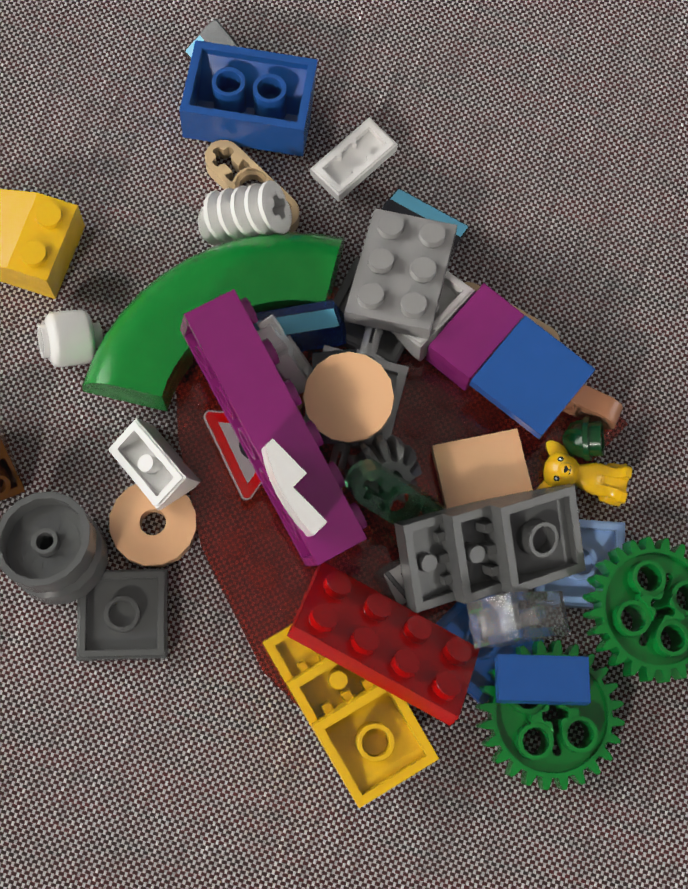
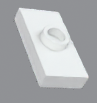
[310,117,398,202]

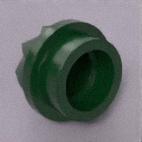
[563,417,605,461]

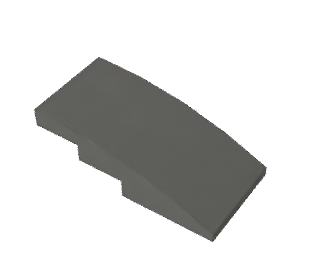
[394,484,586,613]

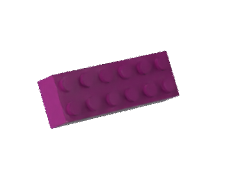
[180,289,367,566]

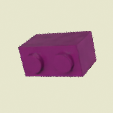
[425,283,524,391]

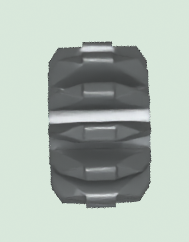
[343,434,422,511]

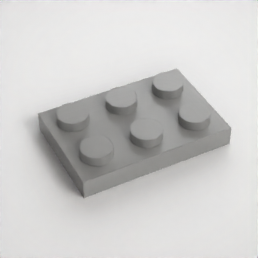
[344,208,457,339]

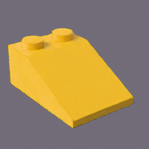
[0,189,85,299]

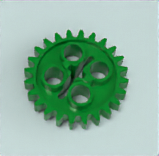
[582,537,688,683]
[476,640,625,790]

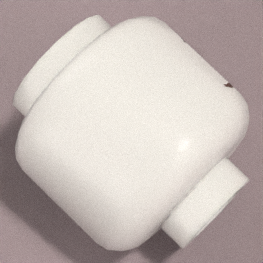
[37,309,103,368]

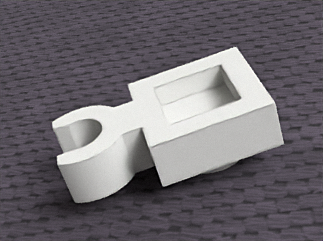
[257,314,313,395]

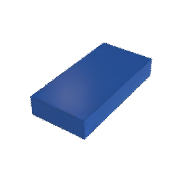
[495,654,591,706]

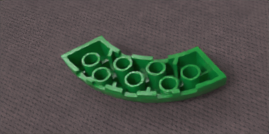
[82,232,344,411]

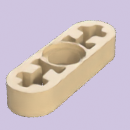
[205,140,300,232]

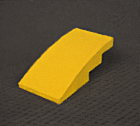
[262,624,439,808]

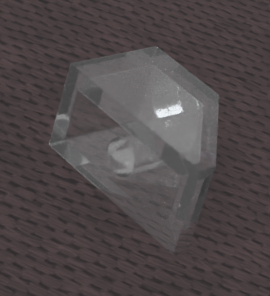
[467,591,571,649]

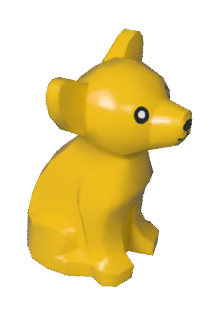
[536,440,632,506]

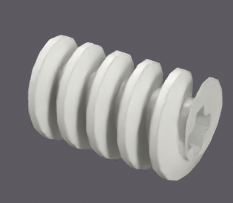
[197,180,292,245]

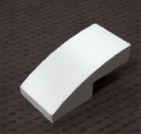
[261,439,327,537]

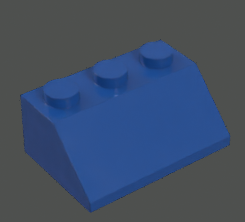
[179,40,318,157]

